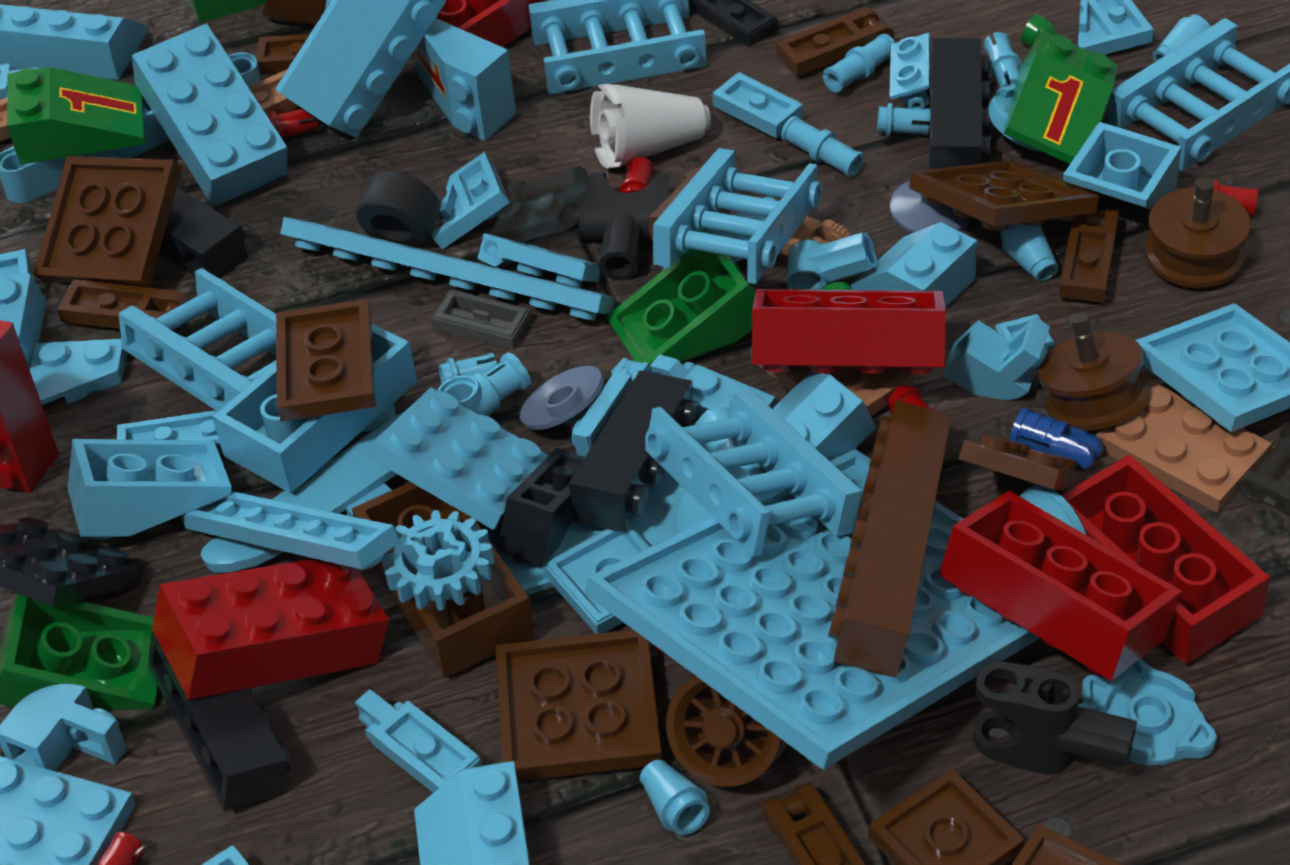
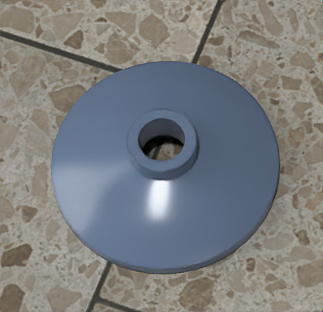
[890,180,974,233]
[520,366,604,430]

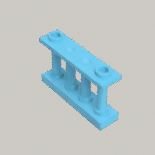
[528,0,707,95]
[1106,18,1290,172]
[653,148,822,284]
[119,268,276,412]
[645,389,862,557]

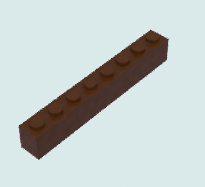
[828,400,952,678]

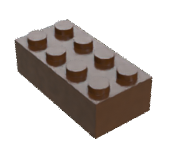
[352,482,535,678]

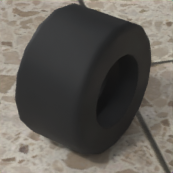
[355,171,441,248]

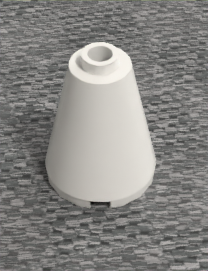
[590,83,711,169]

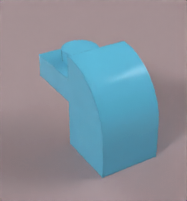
[942,317,1050,400]
[0,684,127,771]

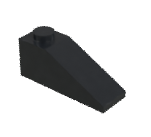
[497,448,585,565]

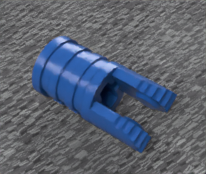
[1009,408,1104,470]

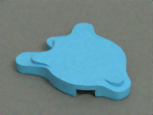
[1078,658,1217,765]

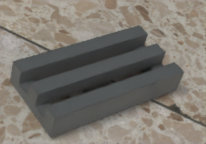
[431,289,532,350]

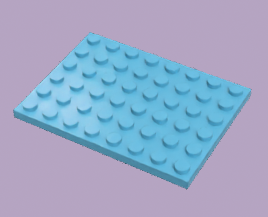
[585,449,1040,770]

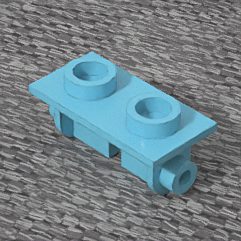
[890,33,931,109]

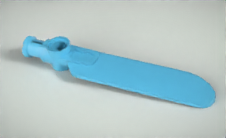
[201,352,531,573]

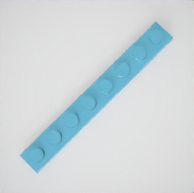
[280,217,616,321]

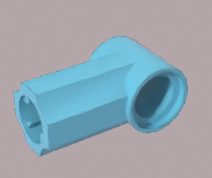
[787,232,877,290]

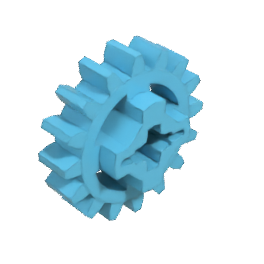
[382,510,495,611]

